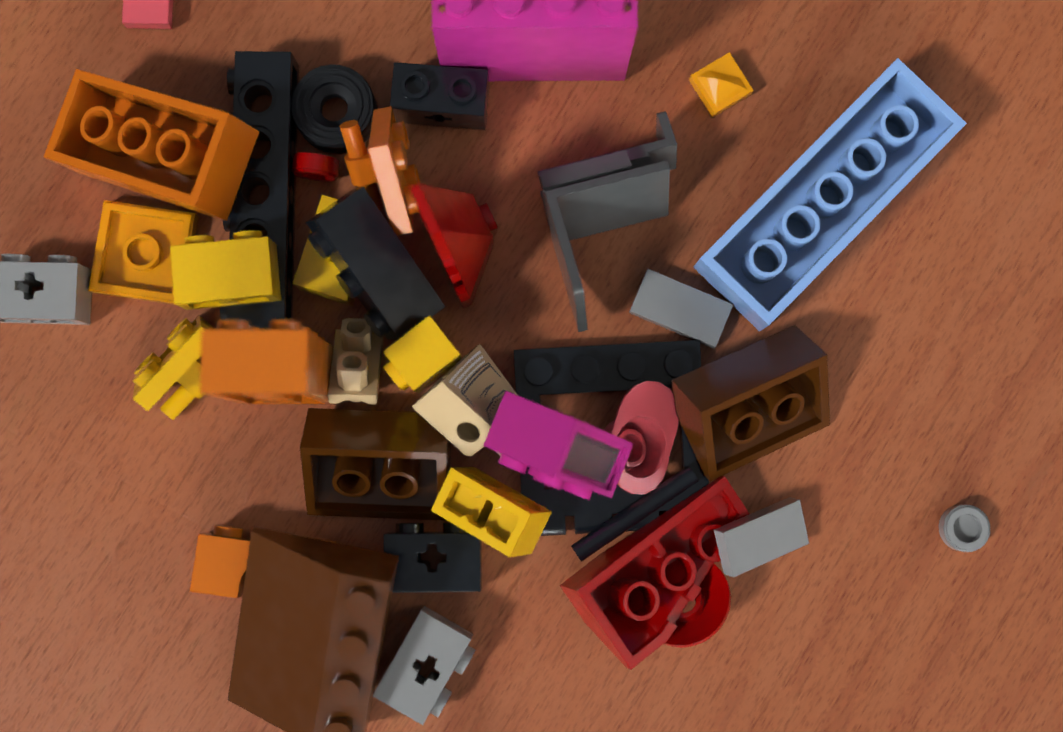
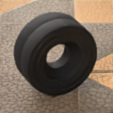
[291,65,378,153]

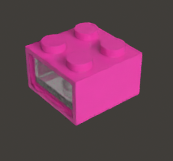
[483,391,634,500]

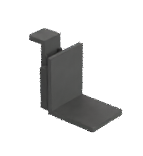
[537,111,677,332]

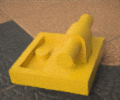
[132,315,213,420]

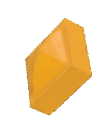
[689,52,754,118]

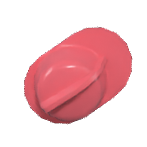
[603,381,679,495]

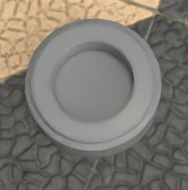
[939,504,990,552]

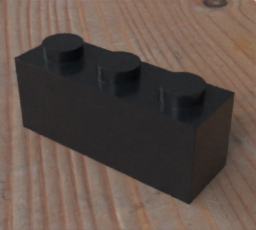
[305,187,445,340]

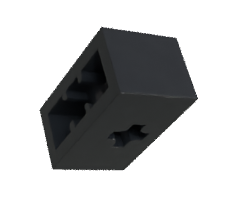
[390,62,490,130]
[384,523,482,592]

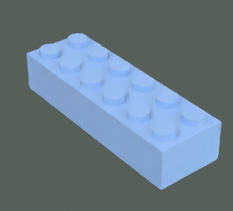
[693,58,967,332]

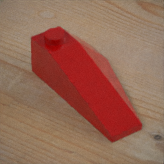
[409,184,498,309]
[559,476,750,670]

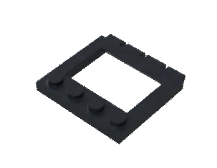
[514,340,709,536]

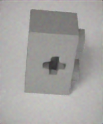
[0,254,92,325]
[373,606,476,725]

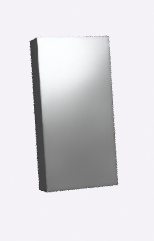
[629,269,733,349]
[714,497,809,578]

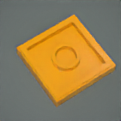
[88,200,199,305]

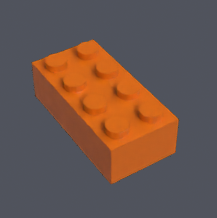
[43,69,259,221]
[200,320,334,404]

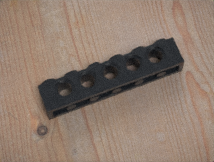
[220,51,299,329]

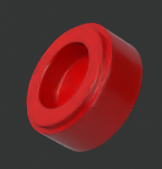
[292,152,340,182]

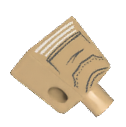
[412,344,517,456]

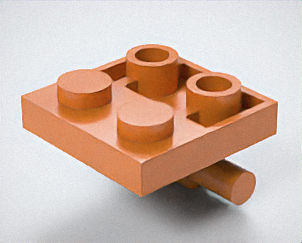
[340,106,421,235]

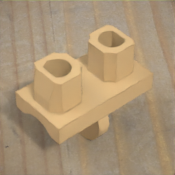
[328,318,383,404]

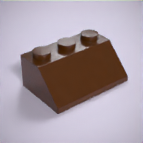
[672,325,830,482]
[300,408,451,521]

